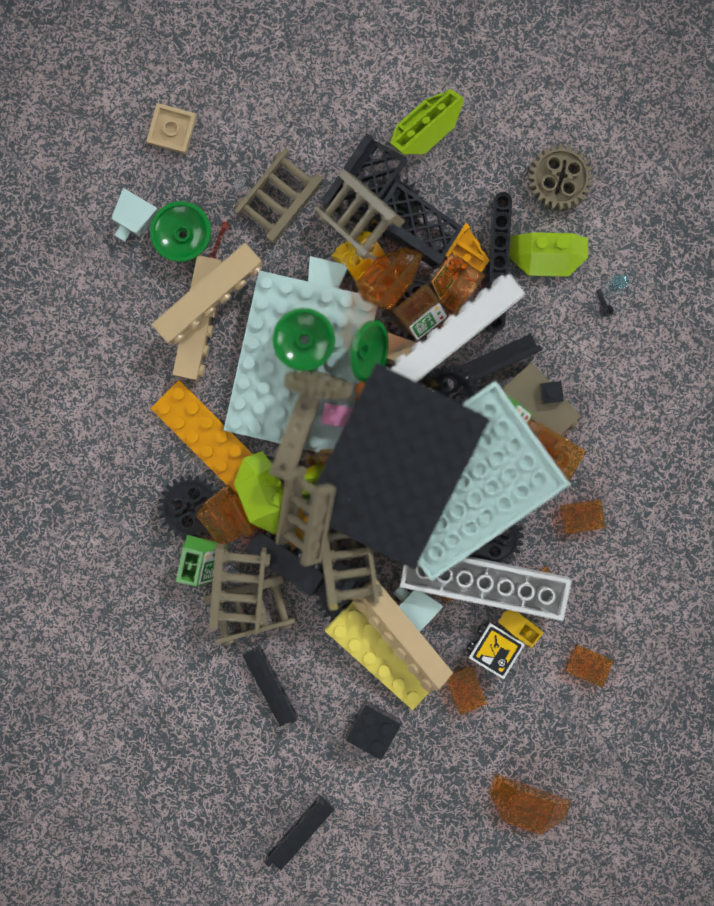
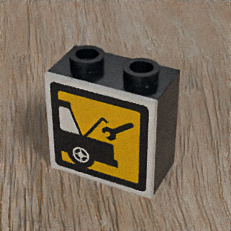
[466,620,525,679]

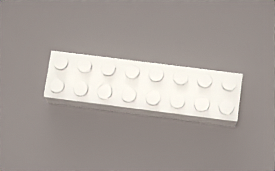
[387,274,525,382]
[400,556,572,621]

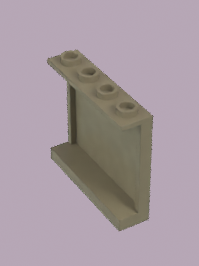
[502,362,581,452]

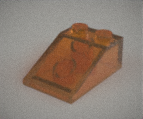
[527,419,587,482]

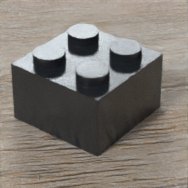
[346,700,401,760]

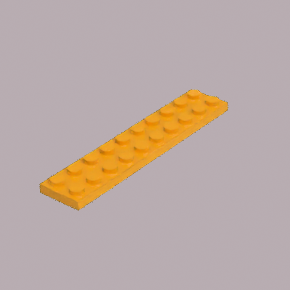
[151,380,308,551]

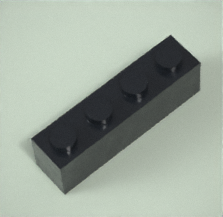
[244,530,325,596]

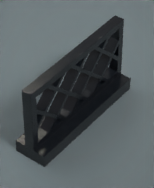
[321,134,408,224]
[368,181,463,269]

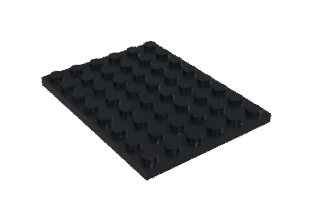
[302,362,490,570]

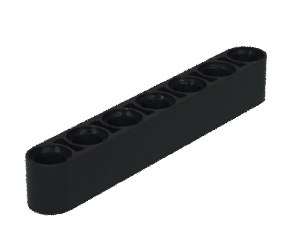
[485,192,512,334]

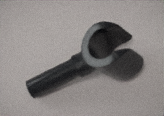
[596,289,614,317]

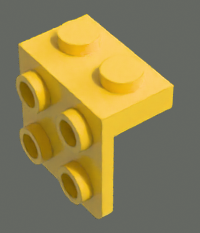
[331,231,390,288]

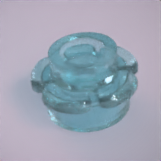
[611,274,631,289]

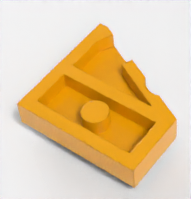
[445,223,489,278]

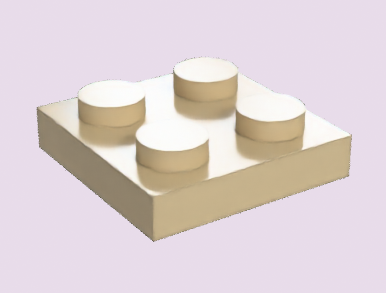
[146,103,197,155]

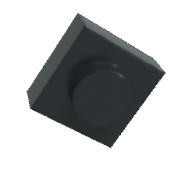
[540,381,564,404]

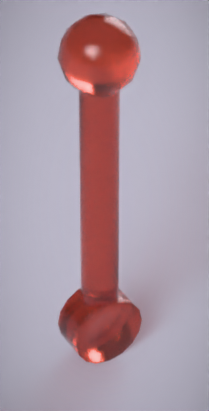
[208,221,229,259]

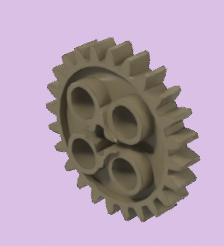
[527,144,594,211]
[283,370,353,400]

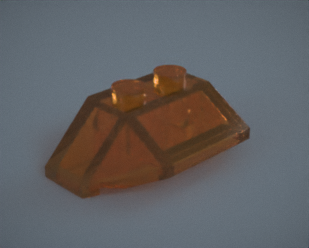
[356,246,422,309]
[489,773,571,835]

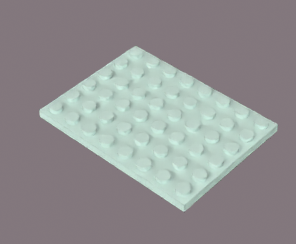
[224,271,379,455]
[418,381,570,581]

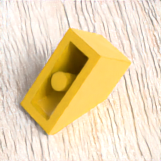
[498,609,544,648]

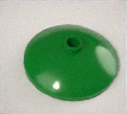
[150,201,211,262]
[272,308,335,371]
[349,320,389,383]

